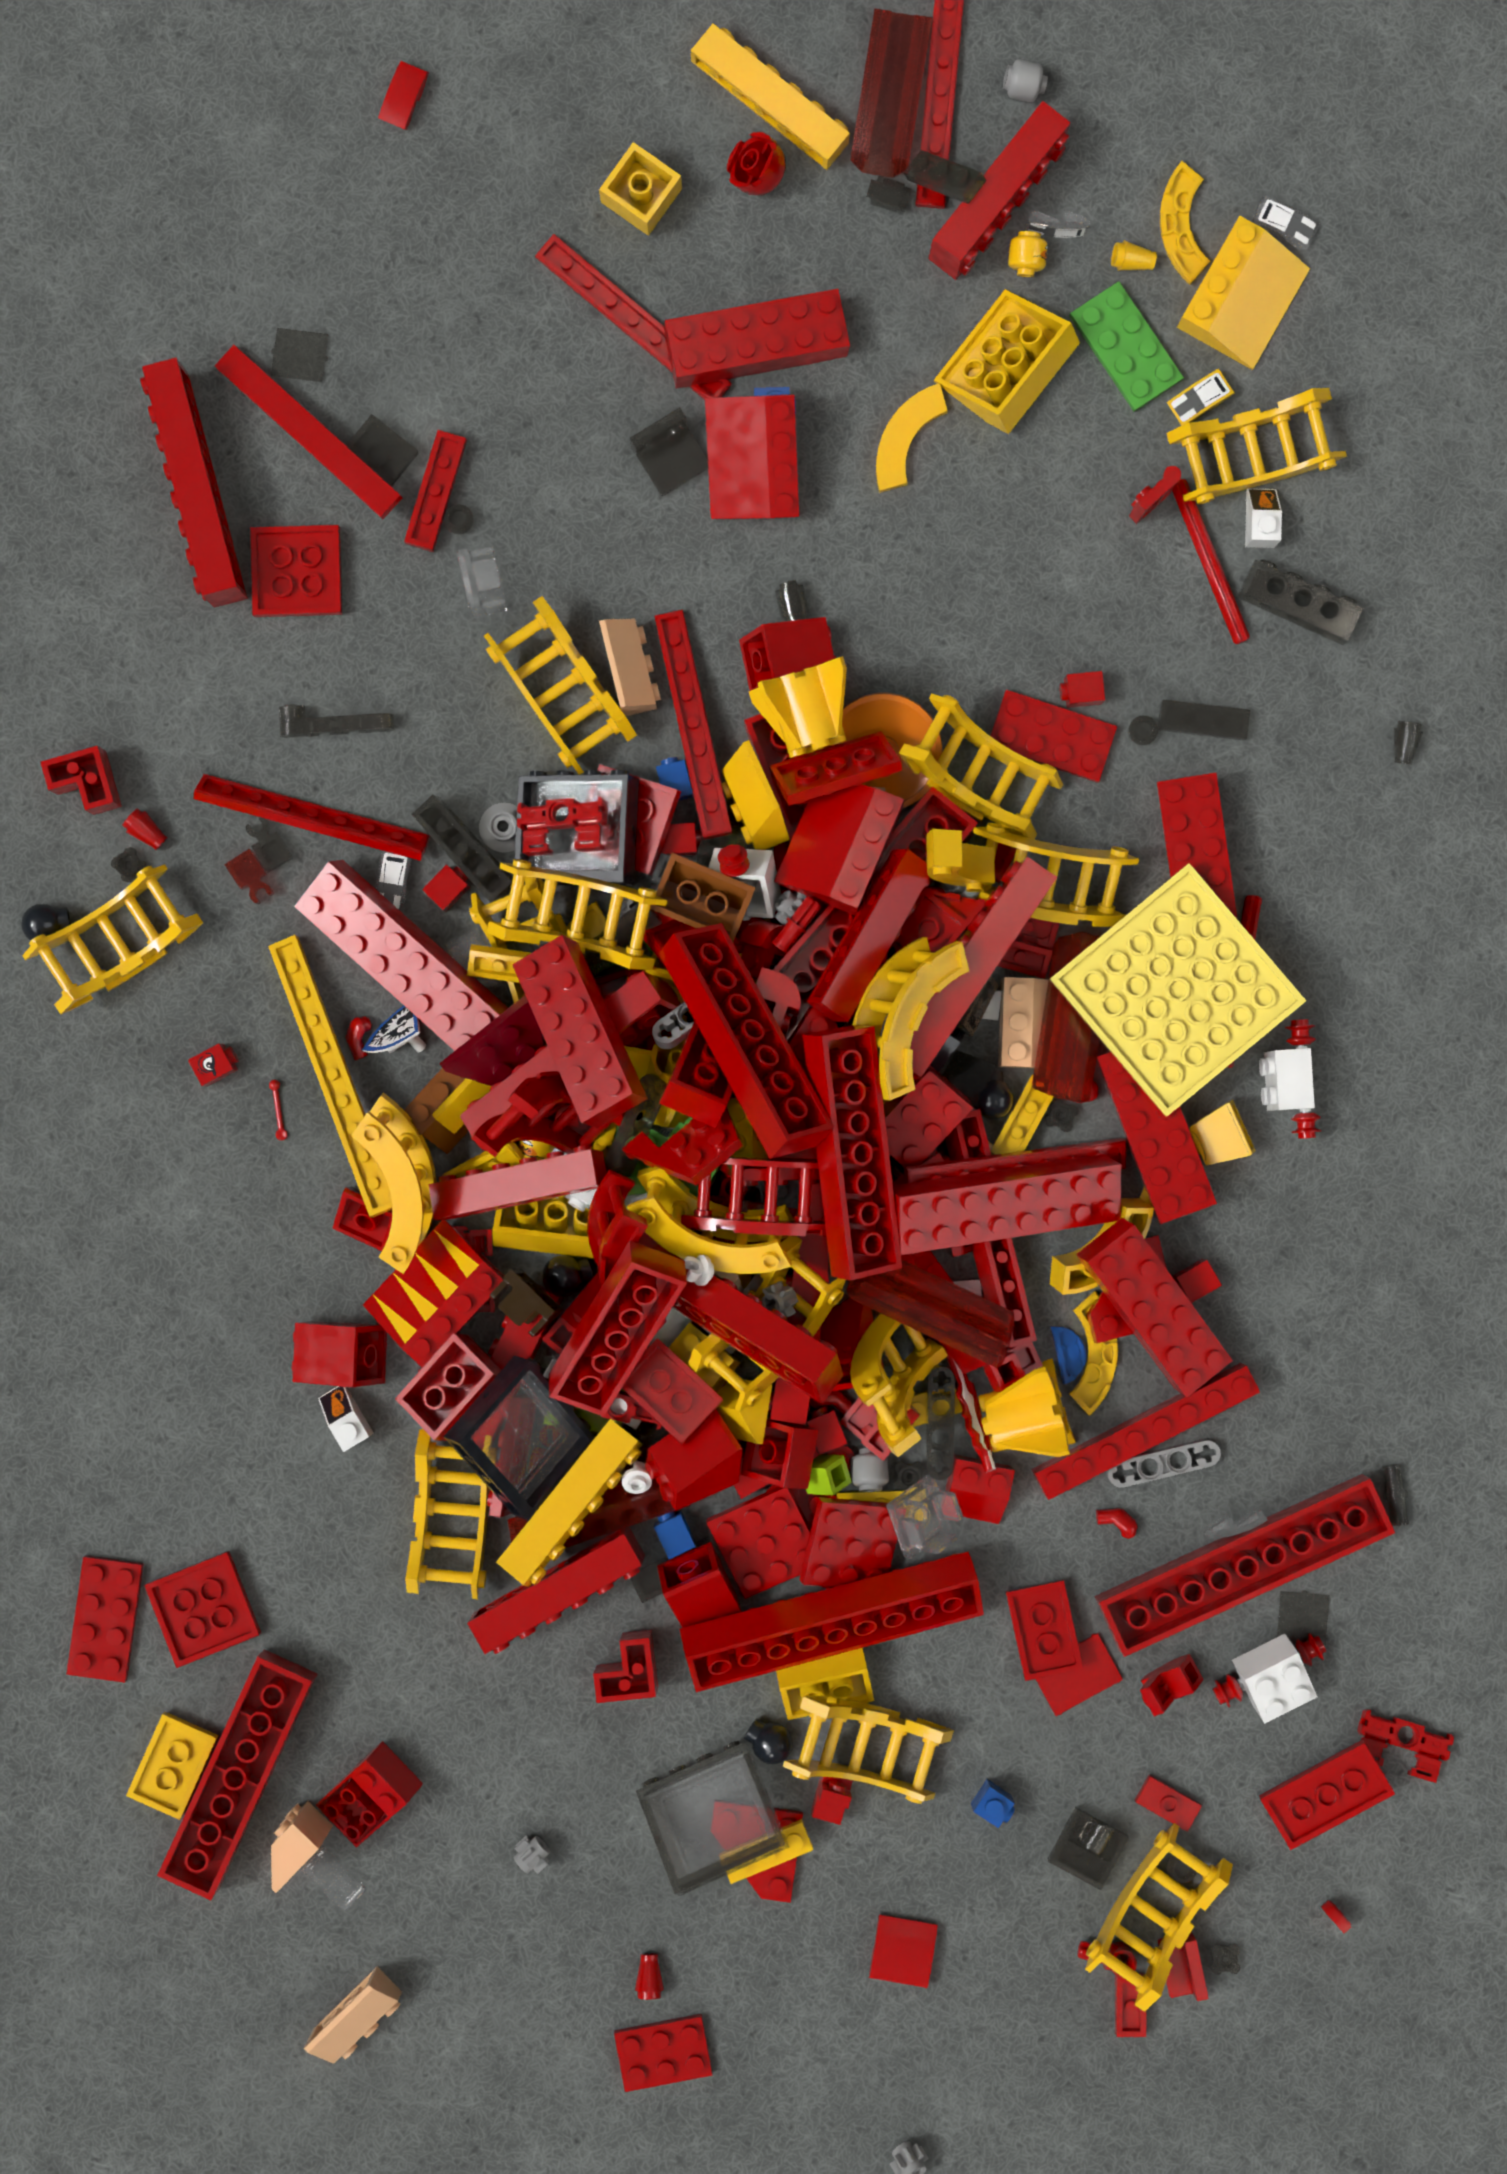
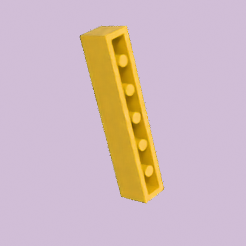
[691,23,850,170]
[496,1419,643,1587]

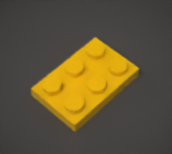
[126,1712,219,1820]

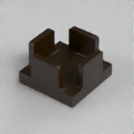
[489,1269,564,1337]

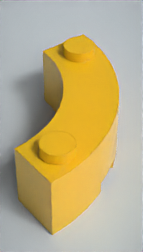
[926,829,995,892]
[1050,1198,1154,1295]

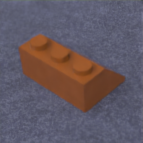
[650,852,756,942]
[404,1068,468,1154]

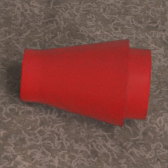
[122,808,168,851]
[635,1953,664,2000]

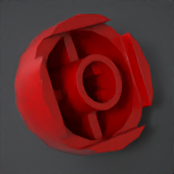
[727,132,786,195]

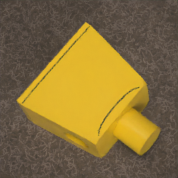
[1189,1099,1256,1165]

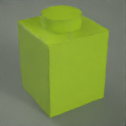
[806,1454,852,1496]

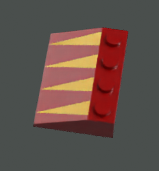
[363,1220,505,1368]

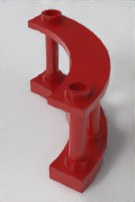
[471,1071,636,1157]
[681,1156,827,1236]
[587,1170,667,1335]

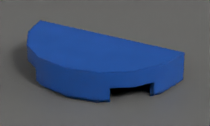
[1050,1326,1086,1385]

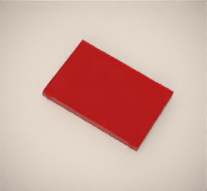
[1036,1633,1123,1716]

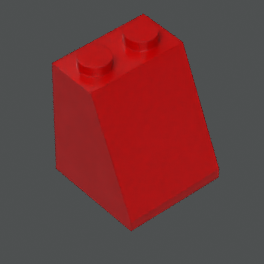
[739,617,836,691]
[291,1321,387,1387]
[645,1410,743,1511]
[657,1542,742,1628]

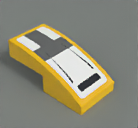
[1166,368,1235,426]

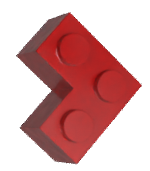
[40,745,122,815]
[593,1629,659,1703]

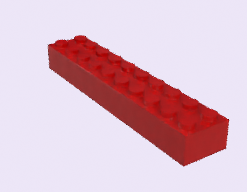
[769,786,978,1041]
[1094,1474,1395,1657]
[679,1551,984,1692]

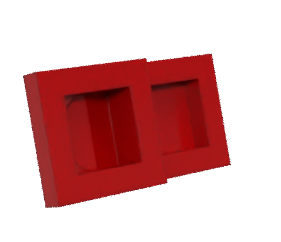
[378,61,429,130]

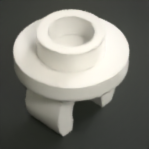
[684,1255,714,1286]
[622,1461,652,1494]

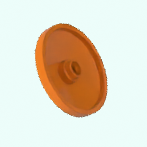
[825,692,943,808]

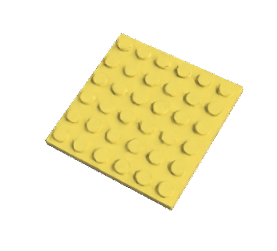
[1050,863,1306,1117]

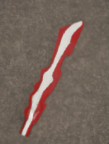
[940,1343,996,1473]

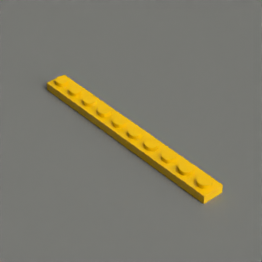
[268,935,392,1218]

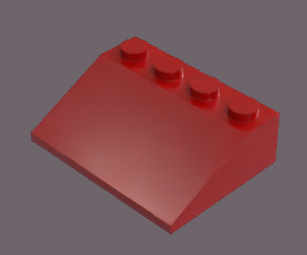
[705,394,799,519]
[774,784,904,915]

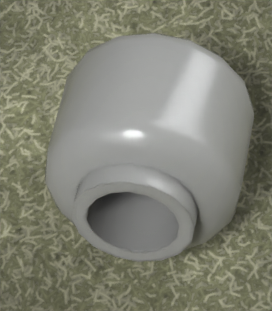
[1003,59,1048,103]
[850,1448,889,1492]

